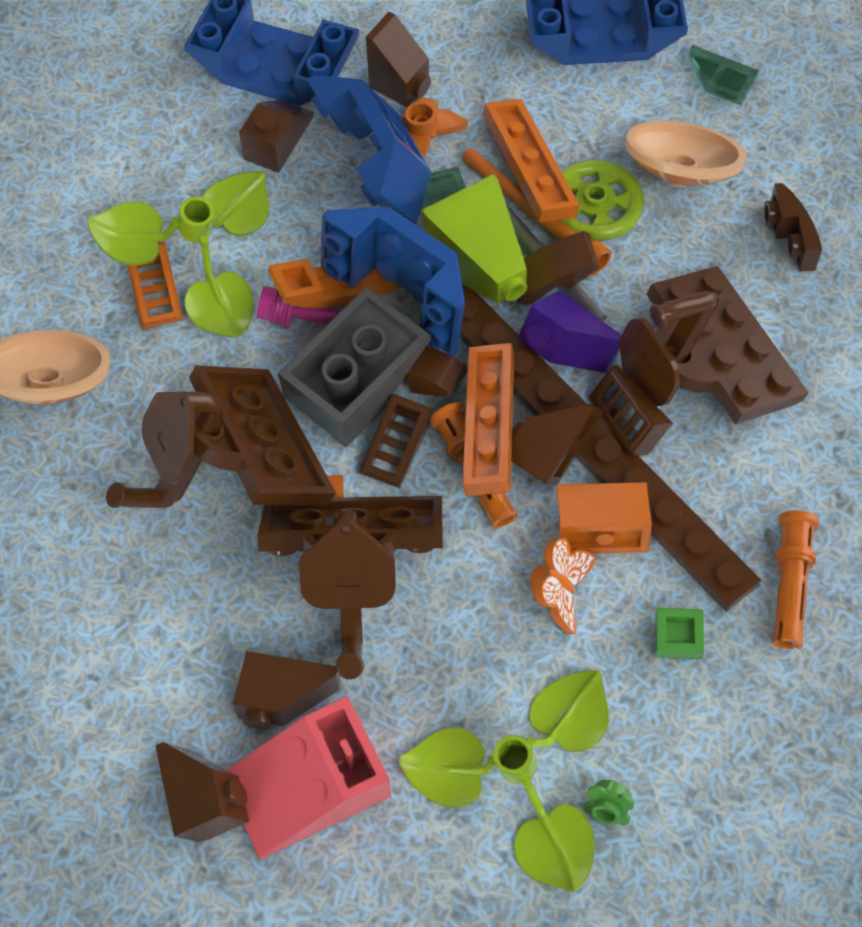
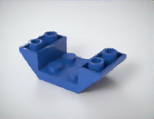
[184,0,359,106]
[526,0,688,65]
[308,75,432,225]
[321,207,465,358]

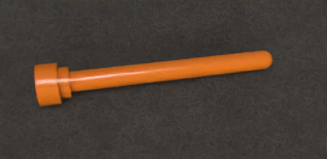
[462,149,612,277]

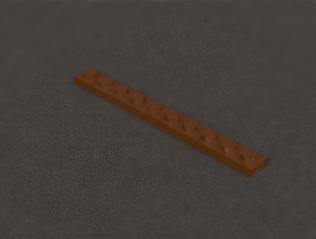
[460,287,761,612]

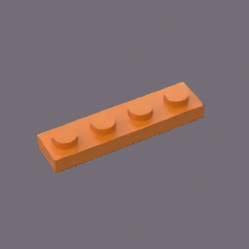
[483,99,580,223]
[463,343,514,496]

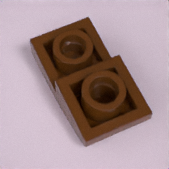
[764,183,822,272]
[517,231,600,306]
[404,346,468,397]

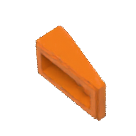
[127,242,183,330]

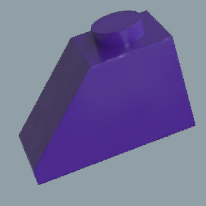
[517,291,621,373]

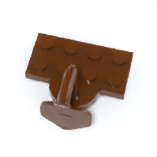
[619,266,809,425]
[106,365,336,508]
[257,496,443,680]

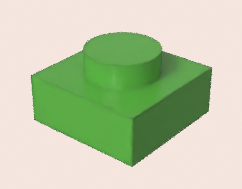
[655,608,704,659]

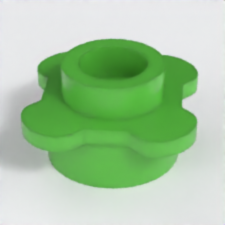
[583,780,635,826]

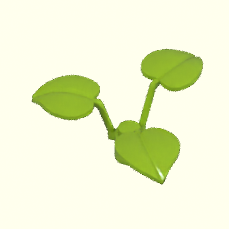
[87,171,269,338]
[399,670,609,892]

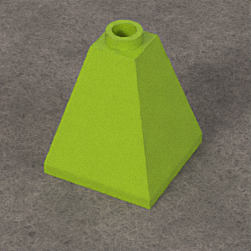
[422,174,528,303]

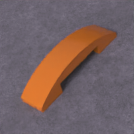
[268,259,403,308]

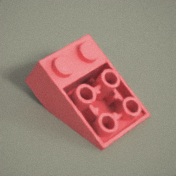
[227,696,391,860]

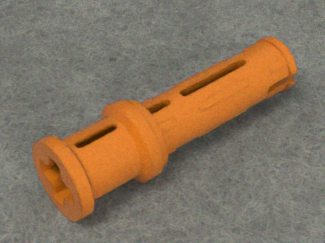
[429,402,518,529]
[772,510,819,650]

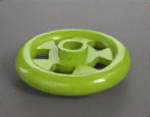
[561,160,644,241]

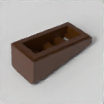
[589,365,673,456]
[359,393,434,489]

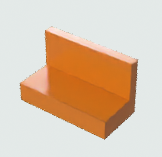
[557,482,652,554]

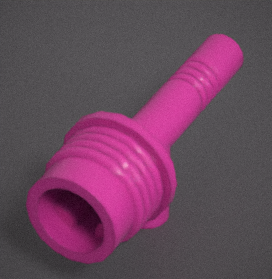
[256,285,341,329]

